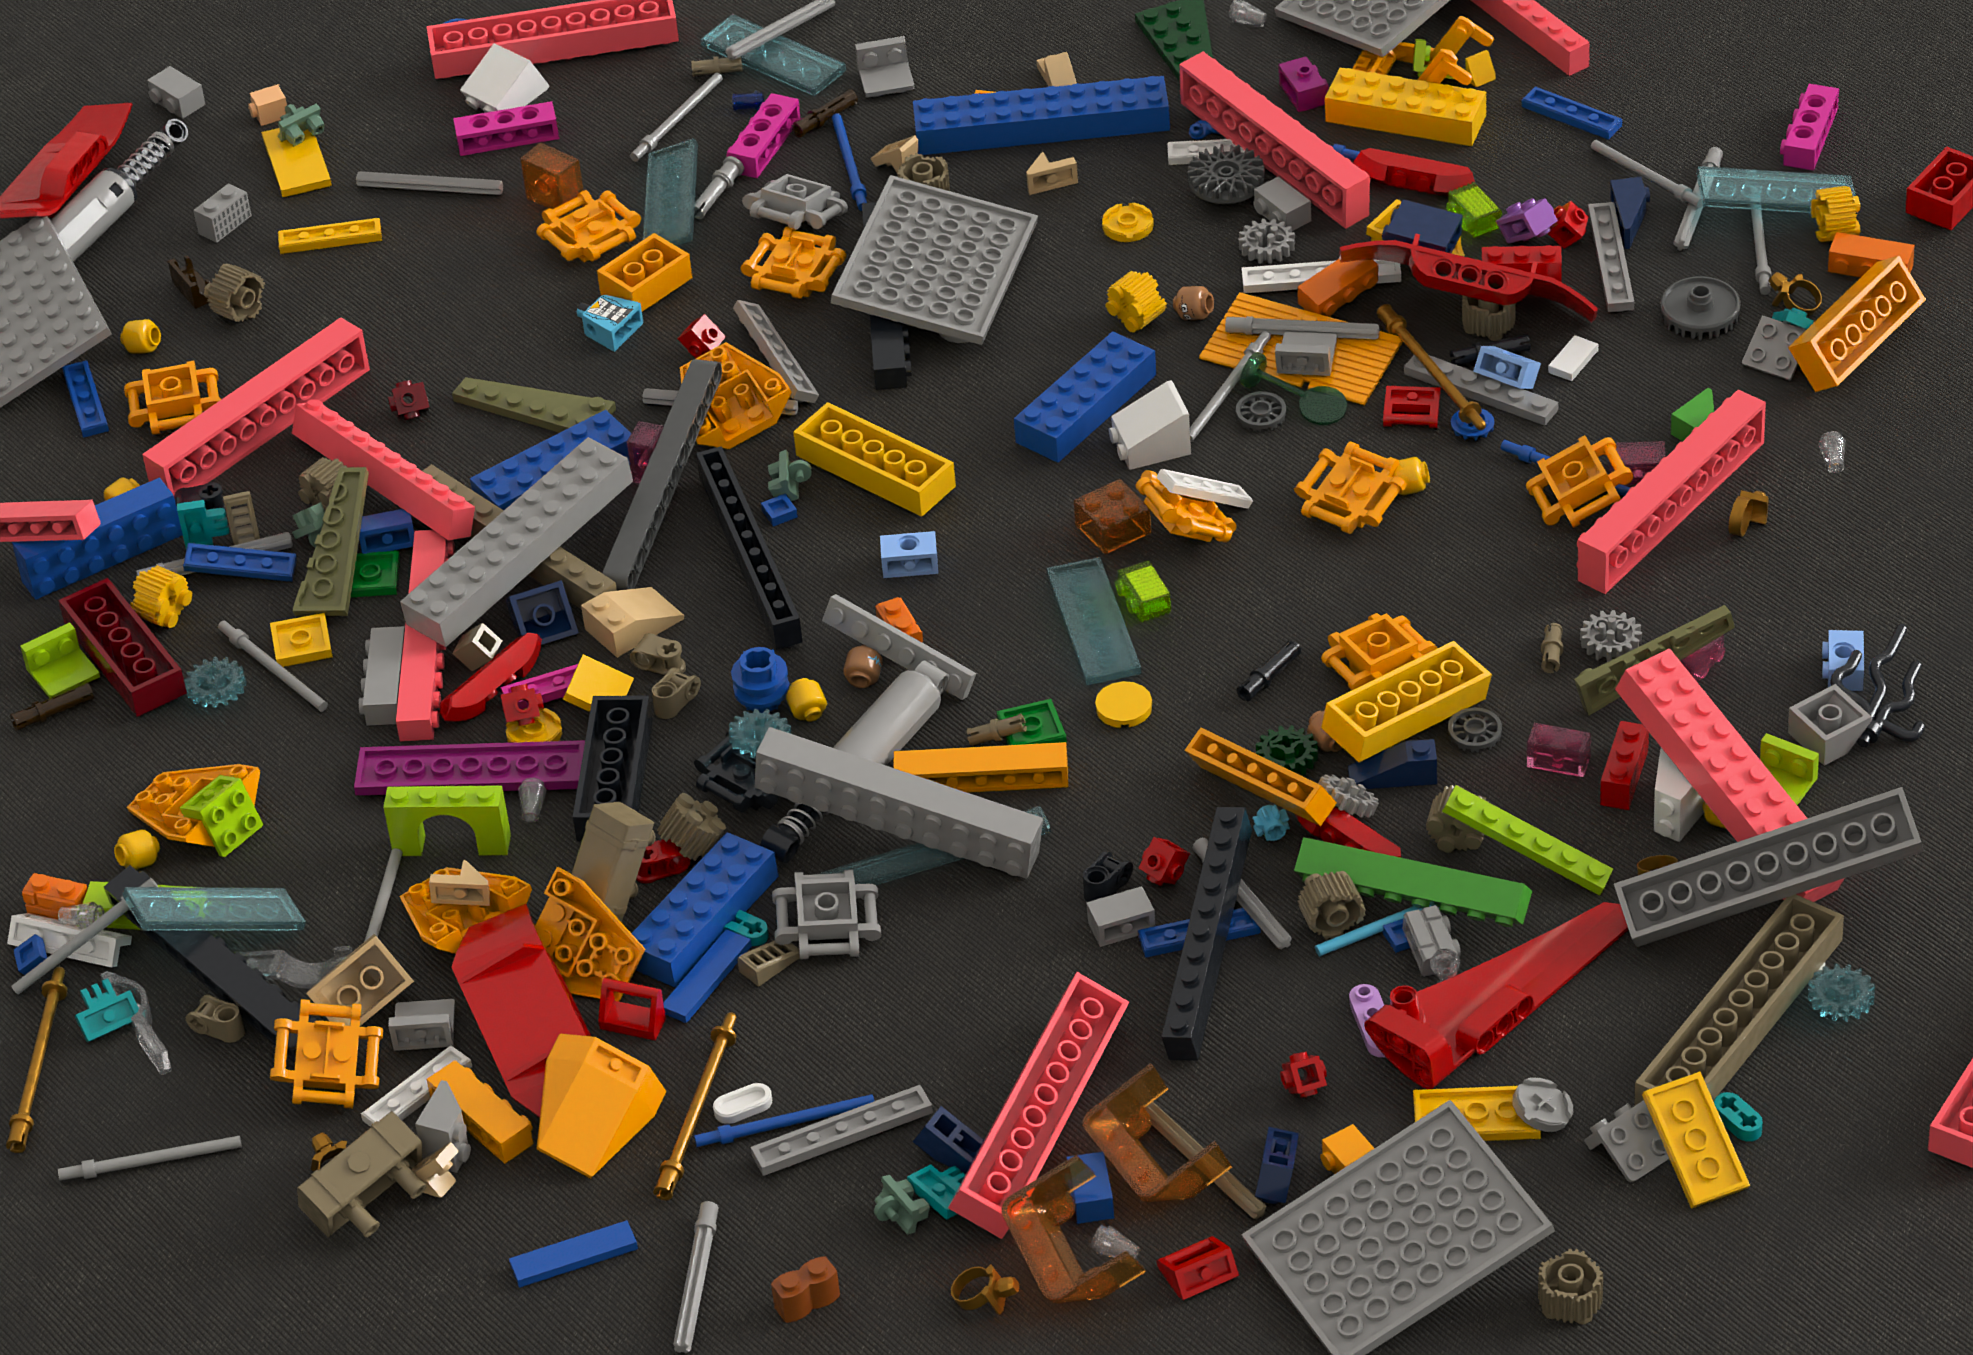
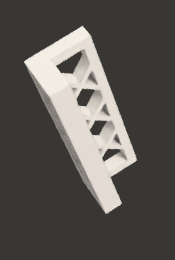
[7,913,132,967]

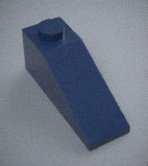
[1610,177,1650,249]
[1348,739,1437,789]
[913,1106,984,1174]
[1255,1127,1299,1204]

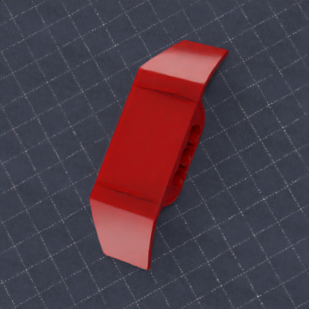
[0,103,132,219]
[1339,233,1598,322]
[451,904,592,1118]

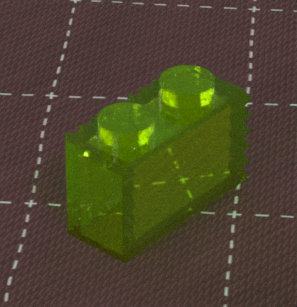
[1446,182,1502,238]
[1115,560,1171,622]

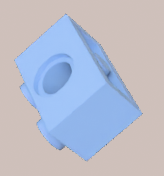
[1473,346,1541,389]
[880,531,938,578]
[1822,630,1864,691]

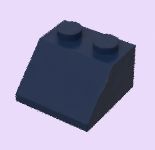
[505,580,579,645]

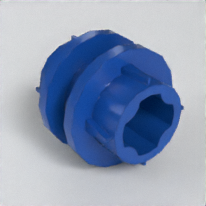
[731,647,789,713]

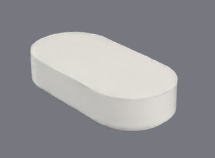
[713,1083,772,1124]

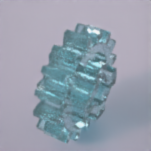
[184,657,247,708]
[729,709,791,758]
[1808,963,1875,1022]

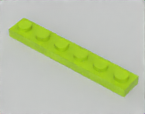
[1442,785,1613,896]

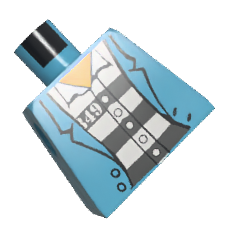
[577,295,643,352]

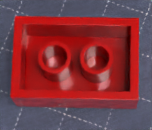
[1905,147,1973,230]

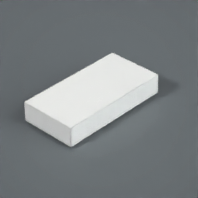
[1548,335,1598,381]

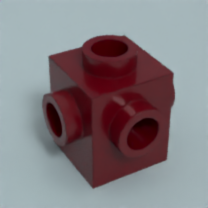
[388,380,430,420]

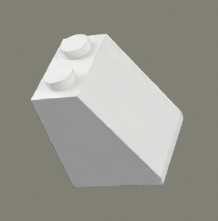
[460,43,549,113]
[1109,380,1191,470]
[1654,748,1704,842]

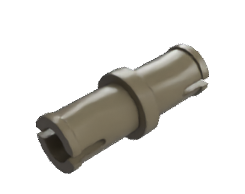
[691,56,743,77]
[1541,623,1564,673]
[967,714,1027,746]

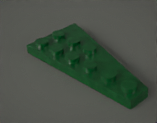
[1135,0,1213,82]

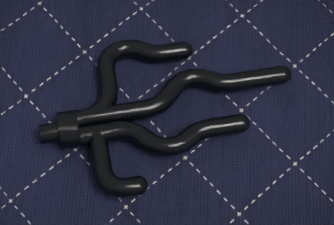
[1830,623,1925,747]

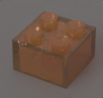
[520,142,583,215]
[1074,479,1151,554]

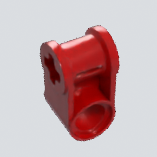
[636,839,690,884]

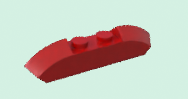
[1353,148,1477,196]
[440,632,542,721]
[1295,806,1401,858]

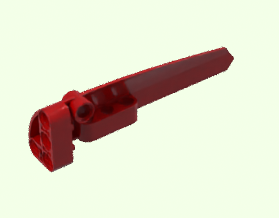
[1364,902,1629,1089]

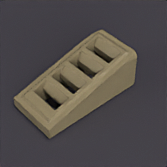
[223,491,260,545]
[737,940,800,987]

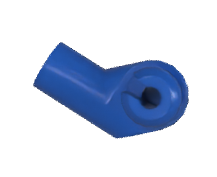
[1189,120,1220,140]

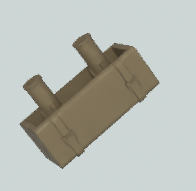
[572,802,656,923]
[297,1111,427,1238]

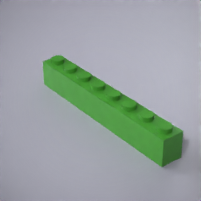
[1294,837,1532,927]

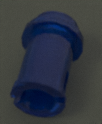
[732,90,764,110]

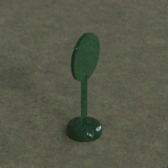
[1240,351,1347,425]

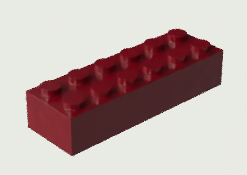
[58,578,187,717]

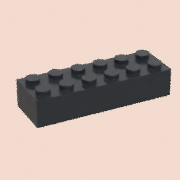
[573,696,653,842]

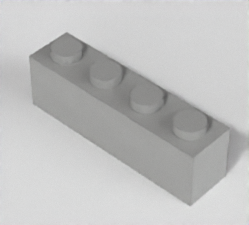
[359,626,405,726]

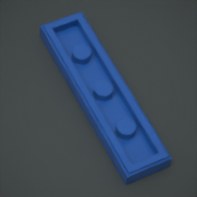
[1522,87,1622,140]
[62,361,109,438]
[183,543,297,582]
[1138,908,1261,958]
[663,929,752,1023]
[509,1220,638,1288]

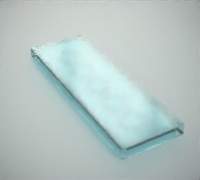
[701,14,846,96]
[643,138,698,246]
[1696,166,1858,215]
[1046,557,1141,685]
[122,887,306,930]

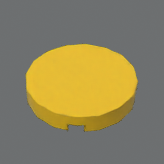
[1102,203,1154,242]
[1095,681,1152,728]
[506,708,562,743]

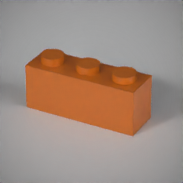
[1828,232,1915,277]
[1298,259,1379,316]

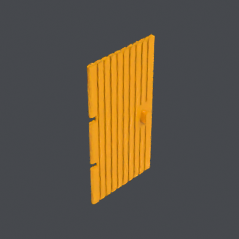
[1199,292,1403,406]

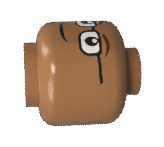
[1173,286,1214,320]

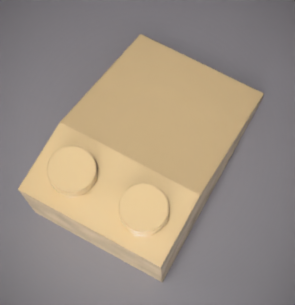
[581,587,684,657]
[306,934,414,1026]

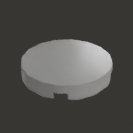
[1512,1078,1573,1132]

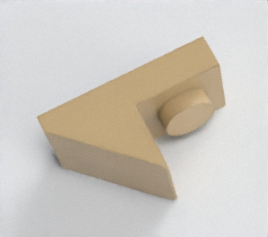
[1037,52,1077,86]
[870,135,918,173]
[1026,152,1078,195]
[429,860,490,906]
[411,1142,458,1198]

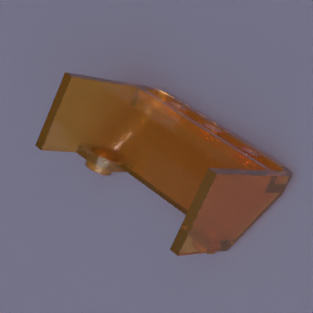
[1083,1063,1232,1202]
[1002,1155,1146,1303]

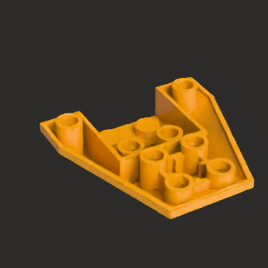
[680,342,792,449]
[127,764,260,847]
[399,867,532,954]
[535,867,646,1002]
[537,1034,666,1179]

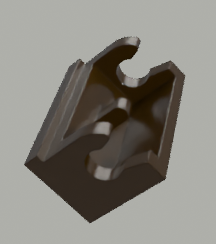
[168,255,211,309]

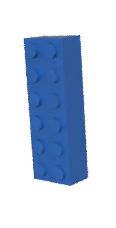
[1014,331,1156,463]
[470,410,638,510]
[12,477,183,600]
[631,832,778,988]

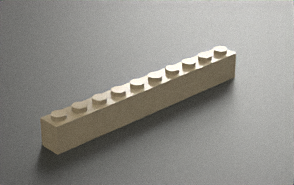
[422,464,617,610]

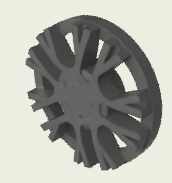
[1236,391,1286,432]
[1448,707,1502,753]

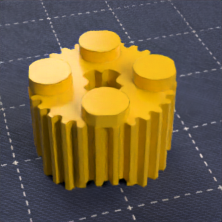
[1810,186,1860,242]
[1106,271,1167,332]
[130,565,193,628]

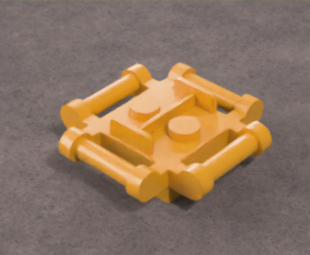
[536,190,641,262]
[741,226,847,299]
[124,360,222,435]
[1526,435,1633,528]
[1294,441,1407,534]
[1136,470,1237,543]
[1321,613,1438,690]
[270,999,383,1109]

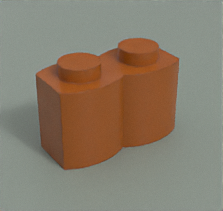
[771,1256,840,1323]

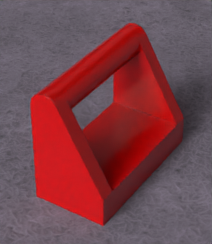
[598,978,666,1041]
[1156,1236,1239,1300]

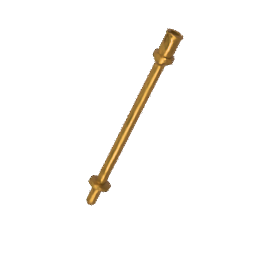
[1377,304,1486,430]
[6,967,67,1153]
[653,1012,737,1201]

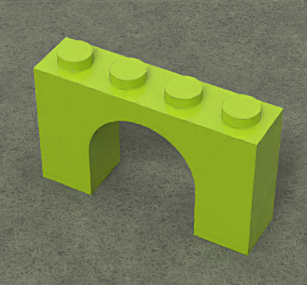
[383,786,511,856]

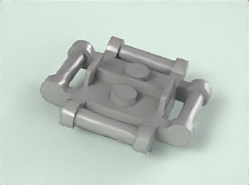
[742,174,848,230]
[772,870,881,959]

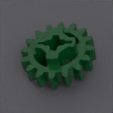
[1256,725,1318,775]

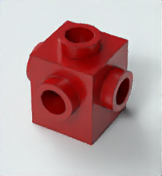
[1547,201,1589,249]
[677,314,726,358]
[500,684,544,726]
[1138,837,1190,886]
[1280,1051,1327,1098]

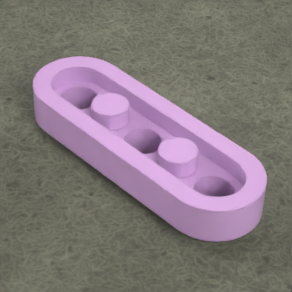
[1349,984,1385,1057]

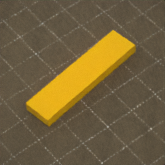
[278,218,382,254]

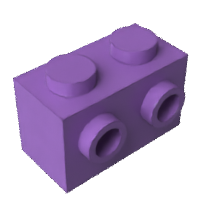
[1496,198,1558,244]

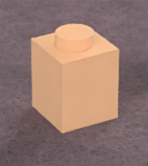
[248,84,287,126]

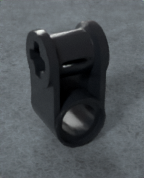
[174,482,226,511]
[1083,851,1133,902]

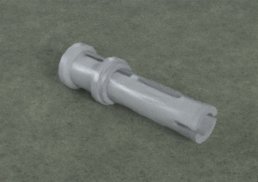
[689,156,744,219]

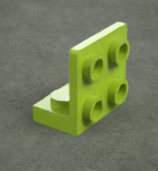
[1413,39,1464,79]
[20,622,100,698]
[1760,733,1819,805]
[179,775,263,857]

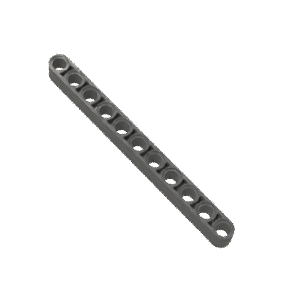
[602,359,722,591]

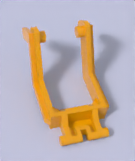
[1352,16,1494,85]

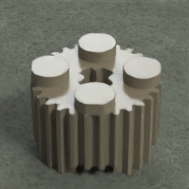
[897,153,950,191]
[204,263,265,322]
[1462,283,1516,341]
[298,457,347,510]
[1426,785,1489,853]
[657,793,726,861]
[1298,871,1366,940]
[1538,1249,1603,1324]

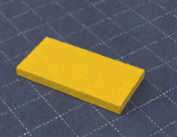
[262,128,332,197]
[1642,1072,1750,1209]
[1413,1086,1541,1141]

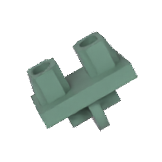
[278,103,324,146]
[768,449,812,501]
[292,502,325,547]
[874,1174,930,1235]

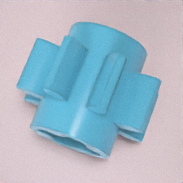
[1253,805,1290,841]

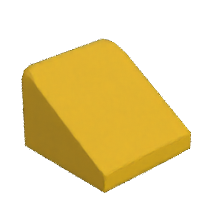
[1465,50,1496,87]

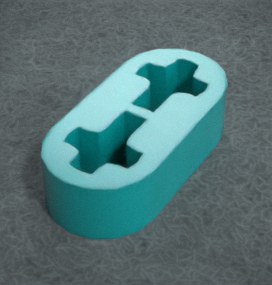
[724,910,769,946]
[1714,1092,1763,1142]

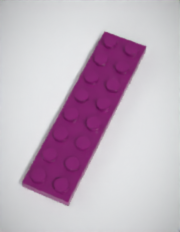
[354,740,585,795]

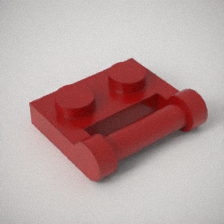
[1383,386,1440,428]

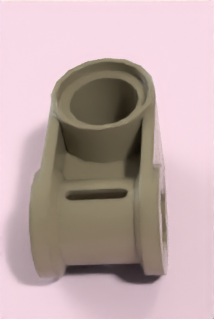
[630,633,686,675]
[652,667,701,719]
[185,995,245,1043]

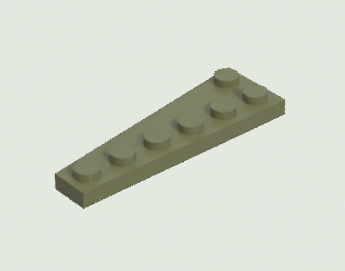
[452,377,616,433]
[293,467,369,616]
[1574,605,1735,716]

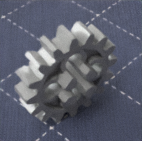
[1239,219,1295,264]
[1580,610,1642,662]
[1318,775,1379,818]

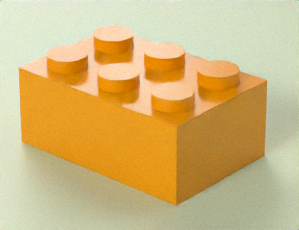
[597,233,692,312]

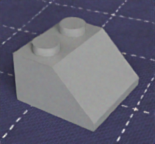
[1788,684,1872,766]
[415,1080,471,1173]

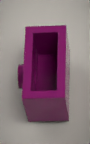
[1278,56,1329,112]

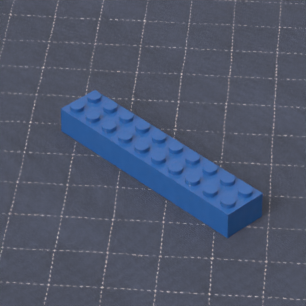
[913,76,1170,155]

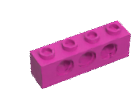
[1780,84,1839,171]
[726,93,801,178]
[453,101,559,156]

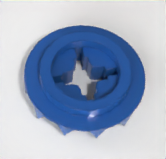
[1451,409,1494,440]

